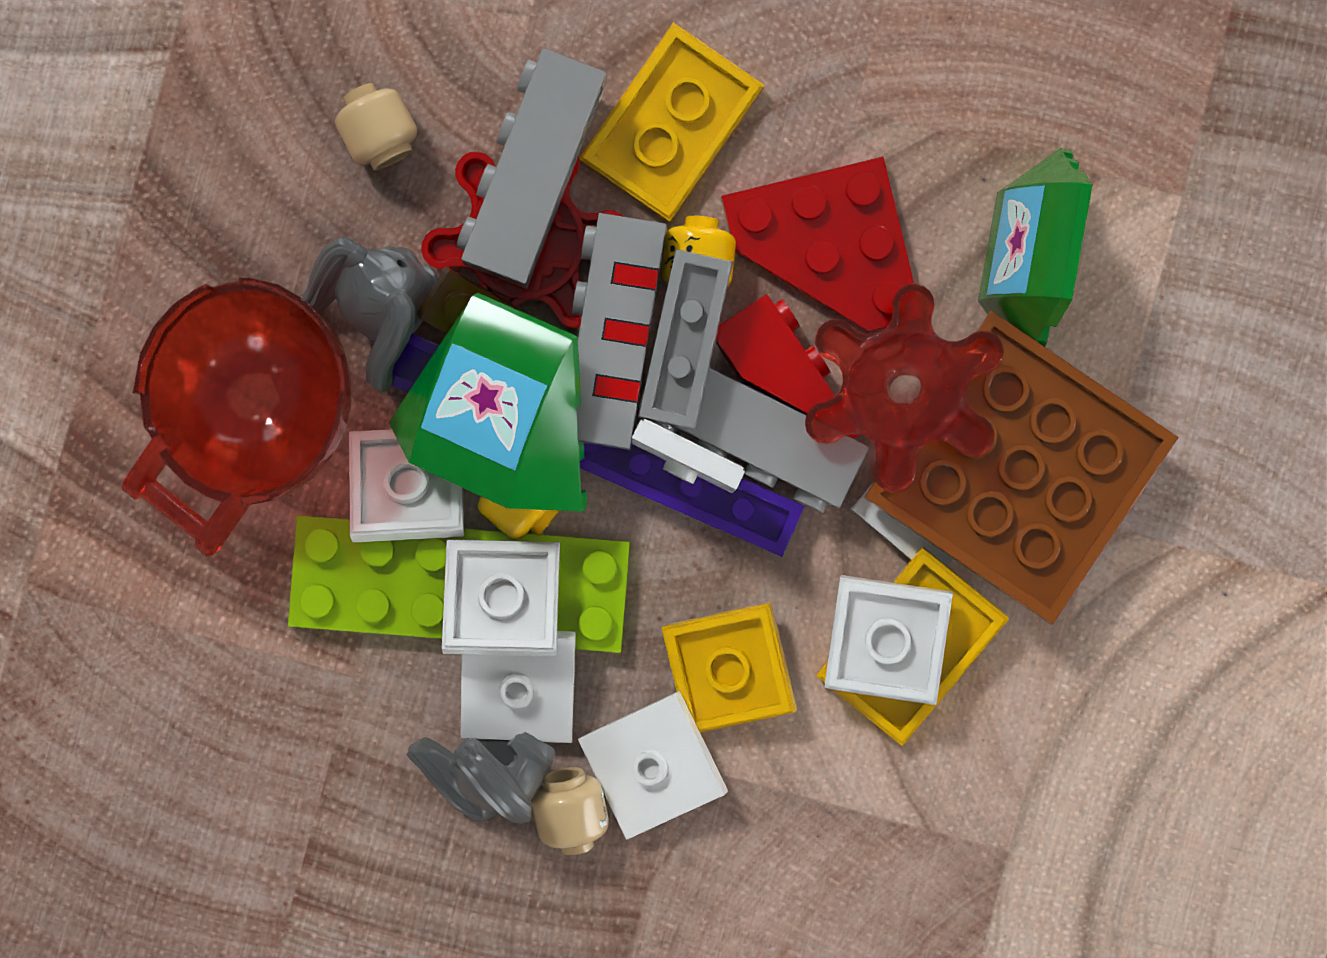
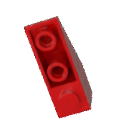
[715,294,862,439]

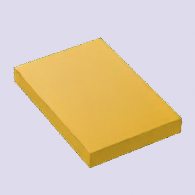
[579,22,764,224]
[816,546,1010,746]

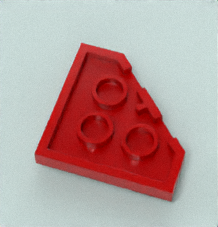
[721,157,923,333]

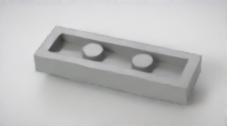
[639,249,733,429]

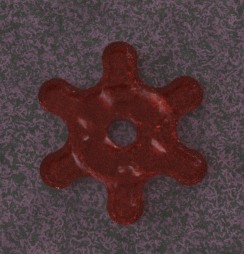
[805,284,1004,493]

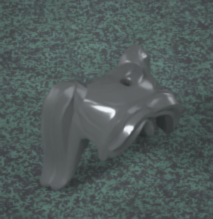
[295,237,438,393]
[407,732,556,823]

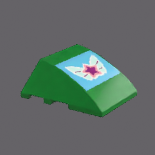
[978,148,1093,347]
[388,293,587,512]

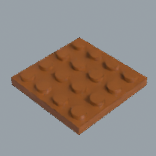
[864,311,1179,625]

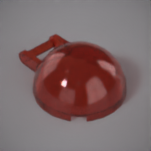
[122,277,352,557]

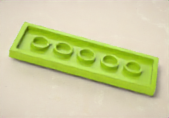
[288,515,630,653]

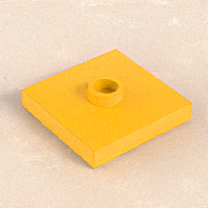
[661,601,797,733]

